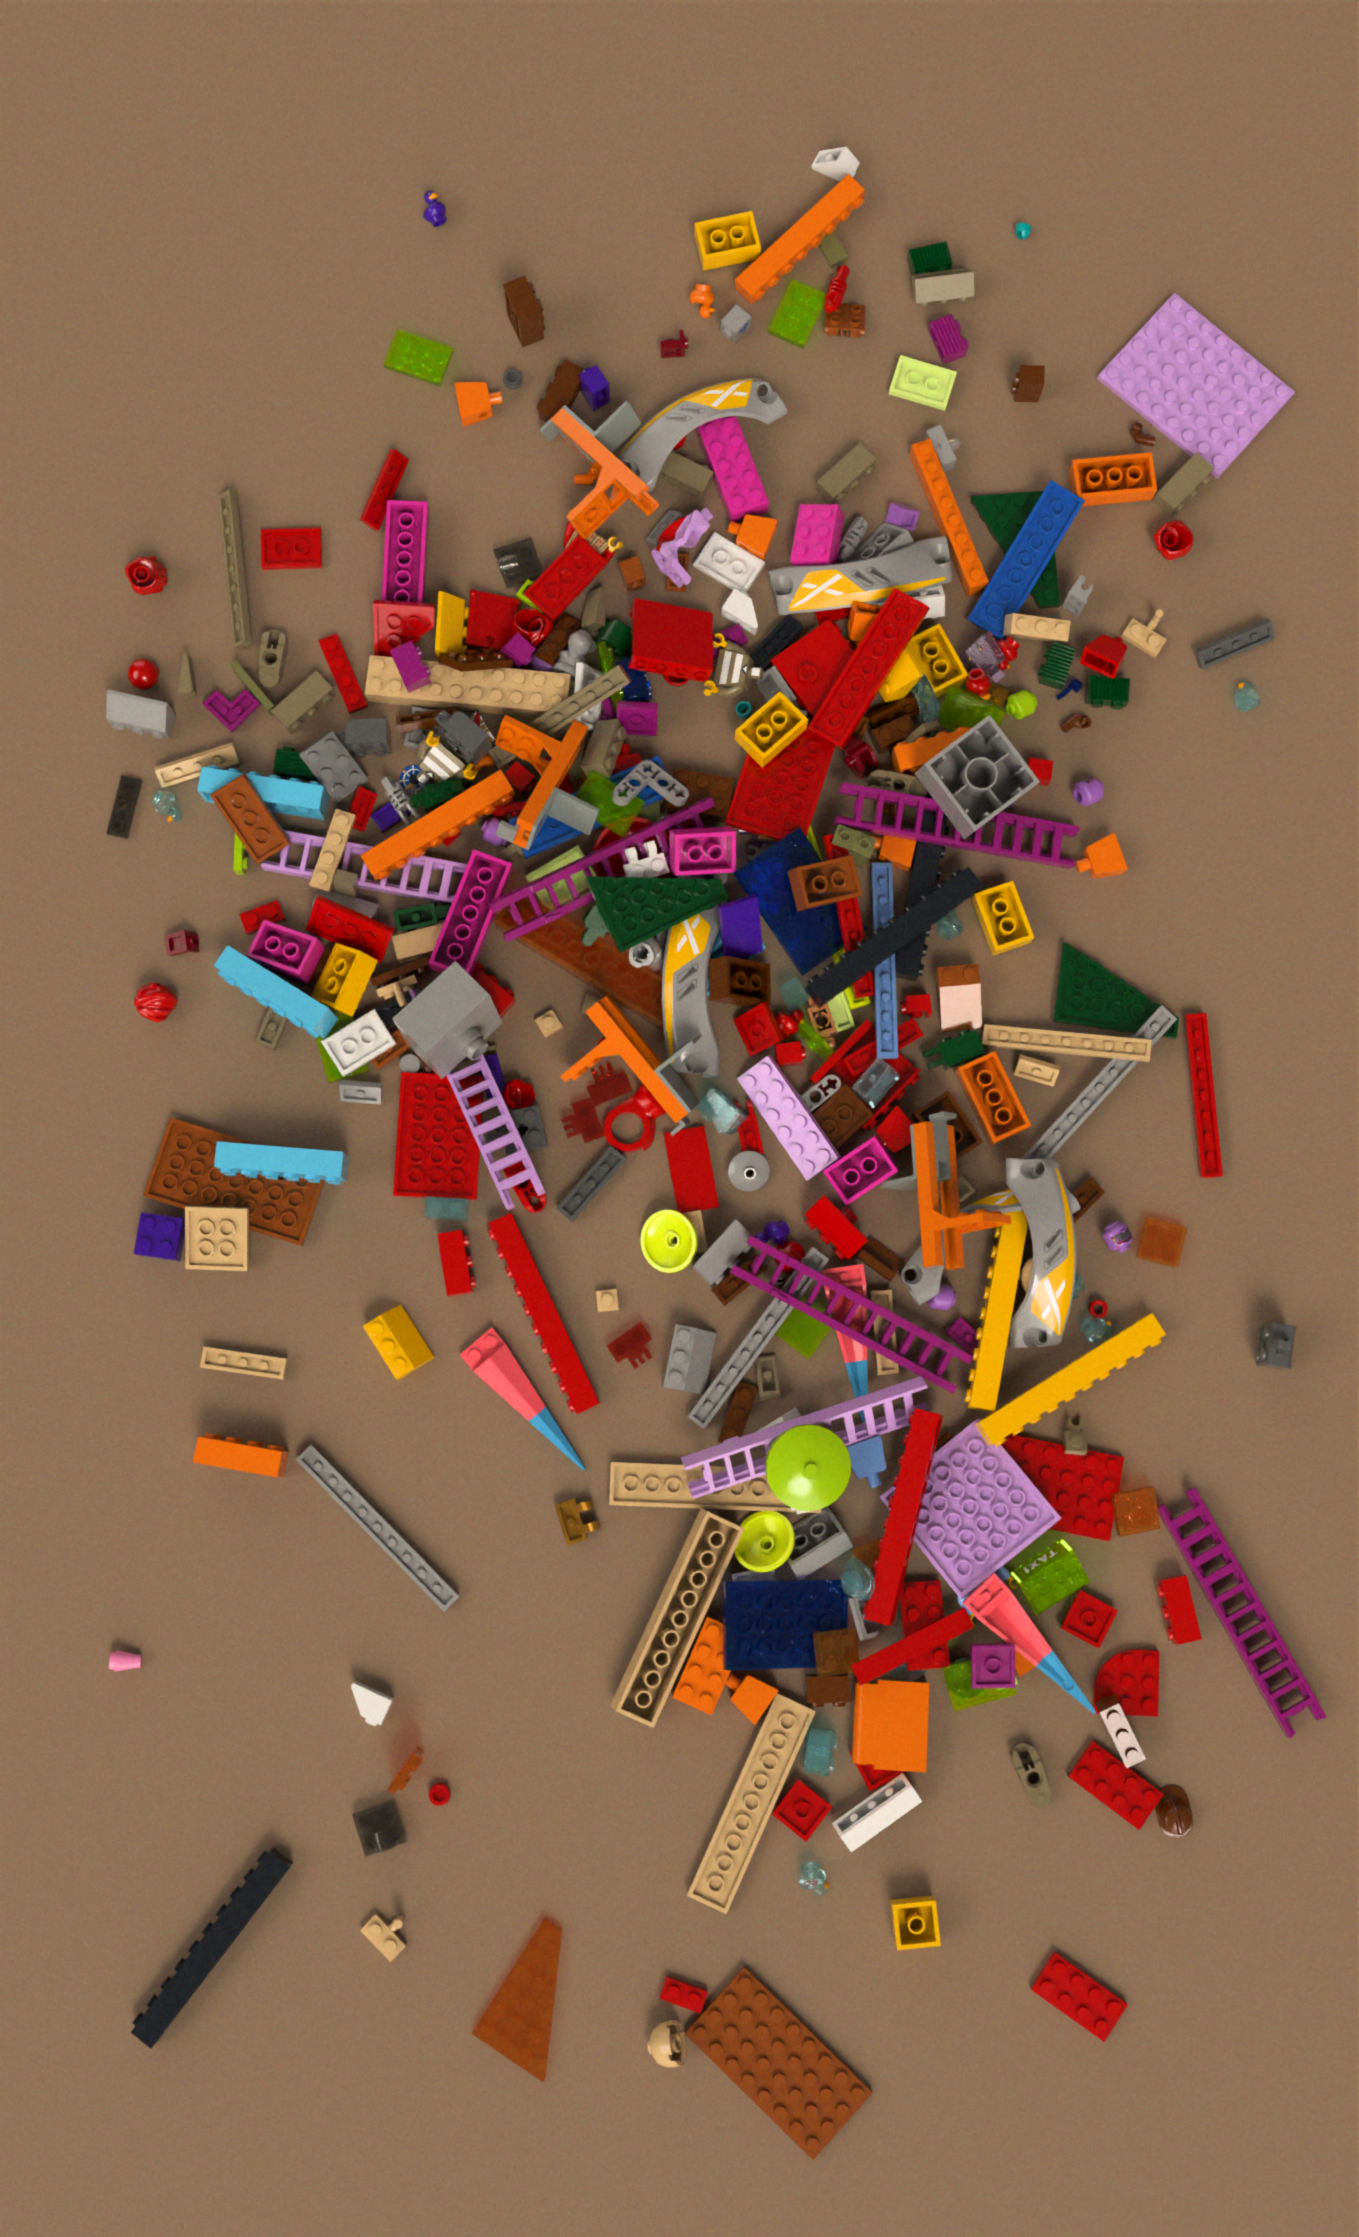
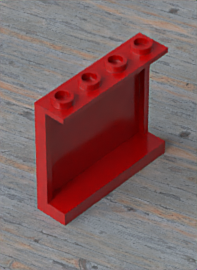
[628,598,713,682]
[770,619,854,721]
[809,1019,921,1132]

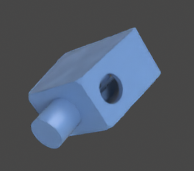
[846,1435,886,1488]

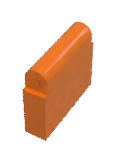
[852,1680,929,1772]

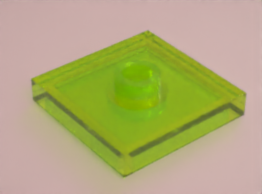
[797,1022,834,1062]
[774,1308,831,1359]

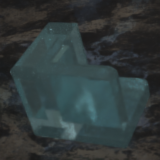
[778,977,809,1011]

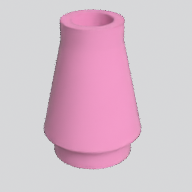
[109,1650,141,1672]

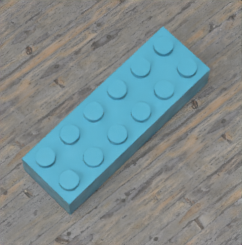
[197,765,329,820]
[213,945,338,1039]
[214,1141,349,1185]

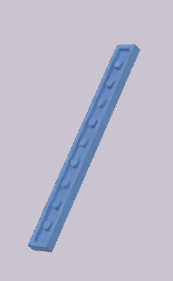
[871,863,898,1059]

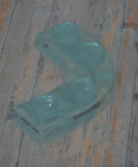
[910,674,940,738]

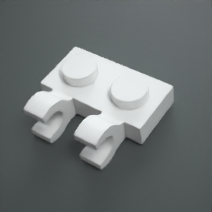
[623,840,669,878]

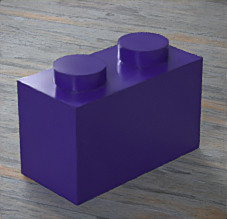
[579,365,610,412]

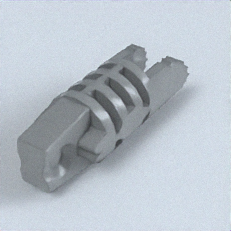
[837,516,868,563]
[381,776,421,826]

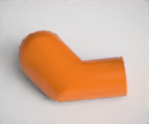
[574,465,600,485]
[471,754,495,771]

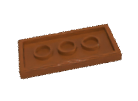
[210,773,292,864]

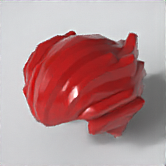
[1153,520,1194,560]
[124,556,168,595]
[512,608,553,648]
[134,982,178,1023]

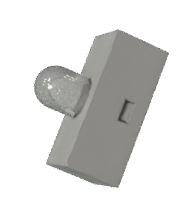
[924,425,961,472]

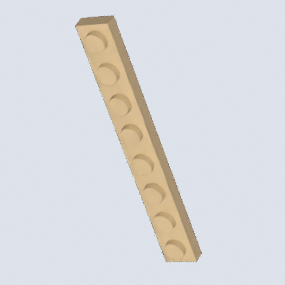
[982,1024,1152,1062]

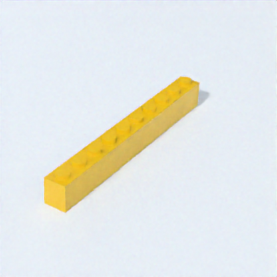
[965,1211,1028,1413]
[975,1313,1166,1447]

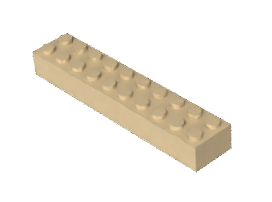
[365,655,573,718]
[610,1508,744,1728]

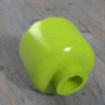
[1006,690,1037,720]

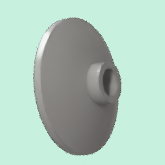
[728,1150,770,1191]

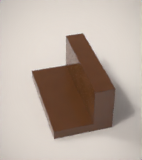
[856,1237,904,1282]

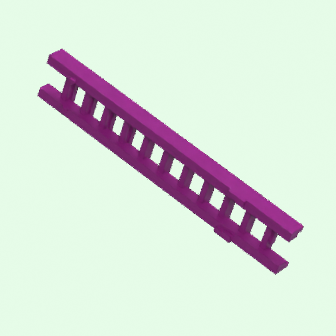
[834,782,1080,869]
[488,797,715,942]
[730,1235,973,1394]
[1155,1487,1327,1738]

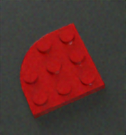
[1093,1649,1160,1717]

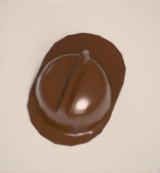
[1155,1785,1193,1838]

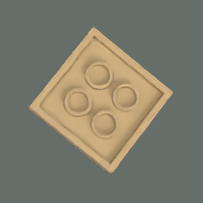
[185,1206,249,1271]

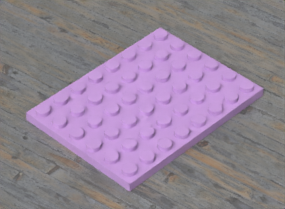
[1097,293,1295,479]

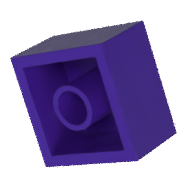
[134,1212,185,1262]

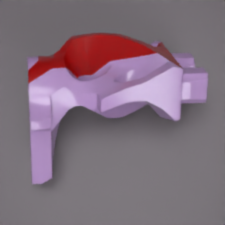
[652,507,713,588]

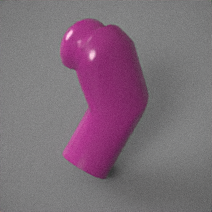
[599,698,616,721]

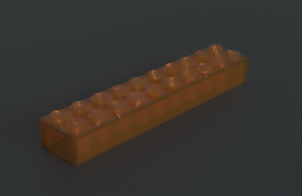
[494,897,664,1031]

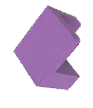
[885,502,920,531]

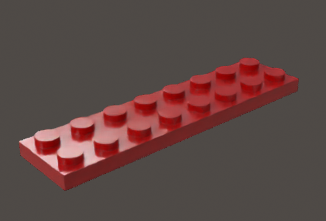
[808,588,930,749]

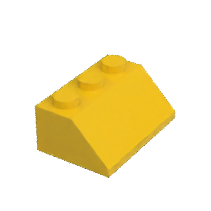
[435,591,469,662]
[879,647,923,702]
[311,943,378,1017]
[363,1305,435,1380]

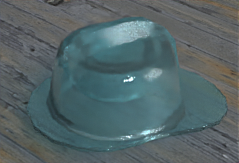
[840,1557,875,1601]

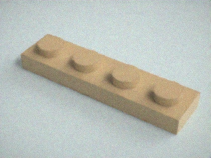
[154,742,240,788]
[309,809,356,893]
[870,1290,899,1376]
[200,1347,288,1380]

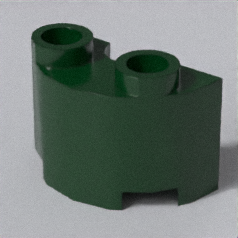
[594,618,632,660]

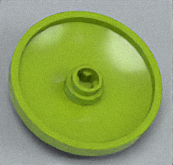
[765,1424,851,1511]

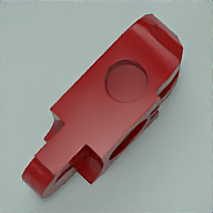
[502,1161,547,1213]

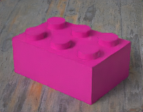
[790,504,845,565]
[669,827,736,876]
[246,920,325,984]
[823,1134,900,1206]

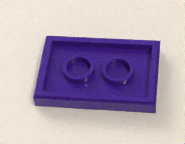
[718,894,763,959]

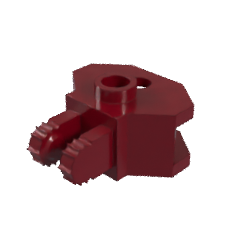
[843,735,878,779]

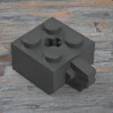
[435,710,492,765]
[334,718,391,758]
[486,1105,548,1156]
[1254,1322,1296,1370]

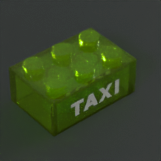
[1009,1539,1090,1616]

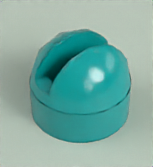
[1015,223,1032,240]
[736,701,752,719]

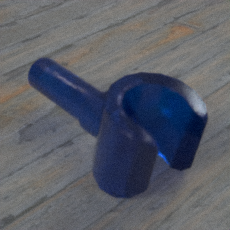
[1056,679,1083,701]

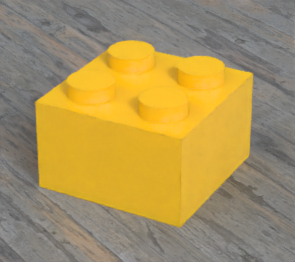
[890,1895,941,1950]

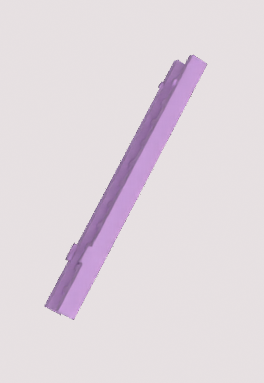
[261,830,511,915]
[409,989,546,1210]
[681,1376,930,1499]

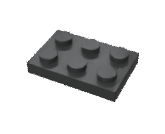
[299,730,369,804]

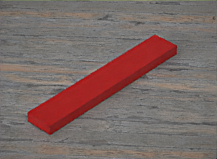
[850,1607,974,1686]

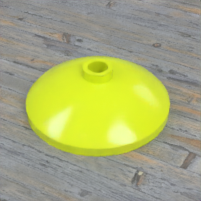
[641,1210,698,1273]
[734,1511,795,1572]

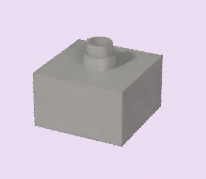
[915,715,1040,839]
[392,961,502,1079]

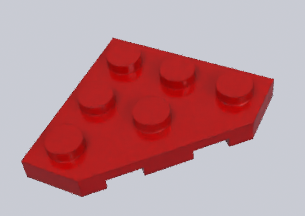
[373,600,435,657]

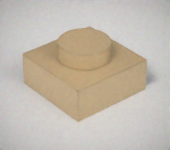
[535,1010,563,1039]
[596,1289,619,1312]

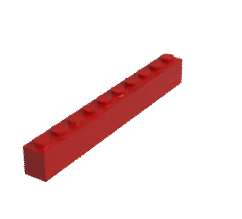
[487,1213,600,1415]
[863,1408,943,1626]

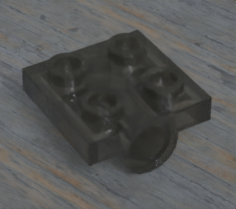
[493,538,543,589]
[352,1799,408,1857]

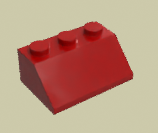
[803,1195,868,1261]

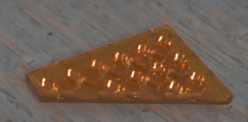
[472,1917,563,2082]

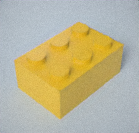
[694,211,761,271]
[907,623,968,701]
[734,691,808,768]
[971,881,1034,956]

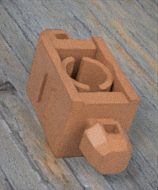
[806,995,837,1050]

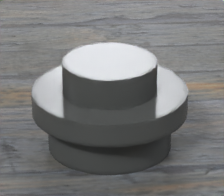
[503,369,523,390]

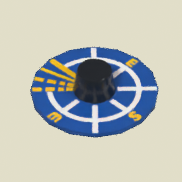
[399,765,429,795]

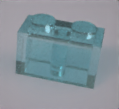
[852,1059,900,1108]
[696,1088,747,1135]
[424,1196,470,1222]
[802,1726,839,1777]

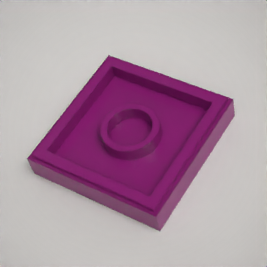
[616,701,658,736]
[971,1643,1015,1689]

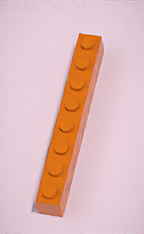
[735,174,865,304]
[909,439,989,597]
[360,769,515,881]

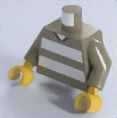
[704,633,763,698]
[416,731,478,785]

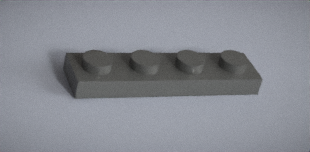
[1195,618,1274,669]
[556,1146,627,1222]

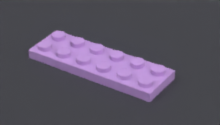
[737,1055,841,1181]

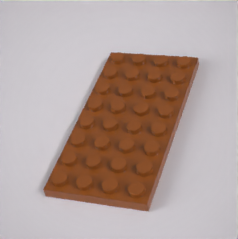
[143,1117,325,1247]
[685,1966,873,2160]

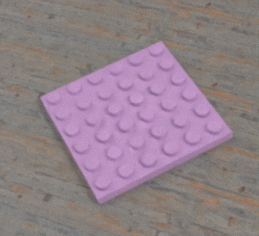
[880,1418,1061,1600]

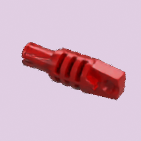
[824,265,850,313]

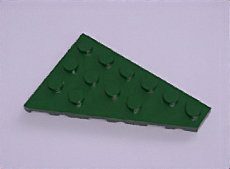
[970,491,1060,609]
[584,876,729,953]
[1053,943,1179,1039]

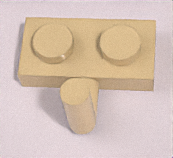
[1121,609,1167,658]
[376,975,418,1007]
[360,1913,407,1962]

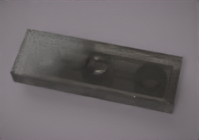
[107,775,143,839]

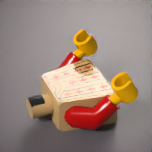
[563,509,623,563]

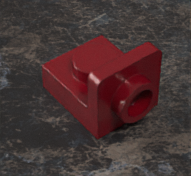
[661,329,688,358]
[165,930,199,957]

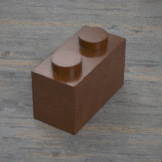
[1011,365,1045,403]
[870,714,916,755]
[805,1674,850,1707]

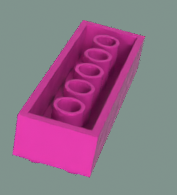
[695,416,769,522]
[382,500,430,603]
[428,849,513,977]

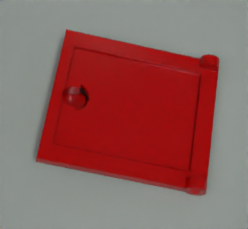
[465,589,520,651]

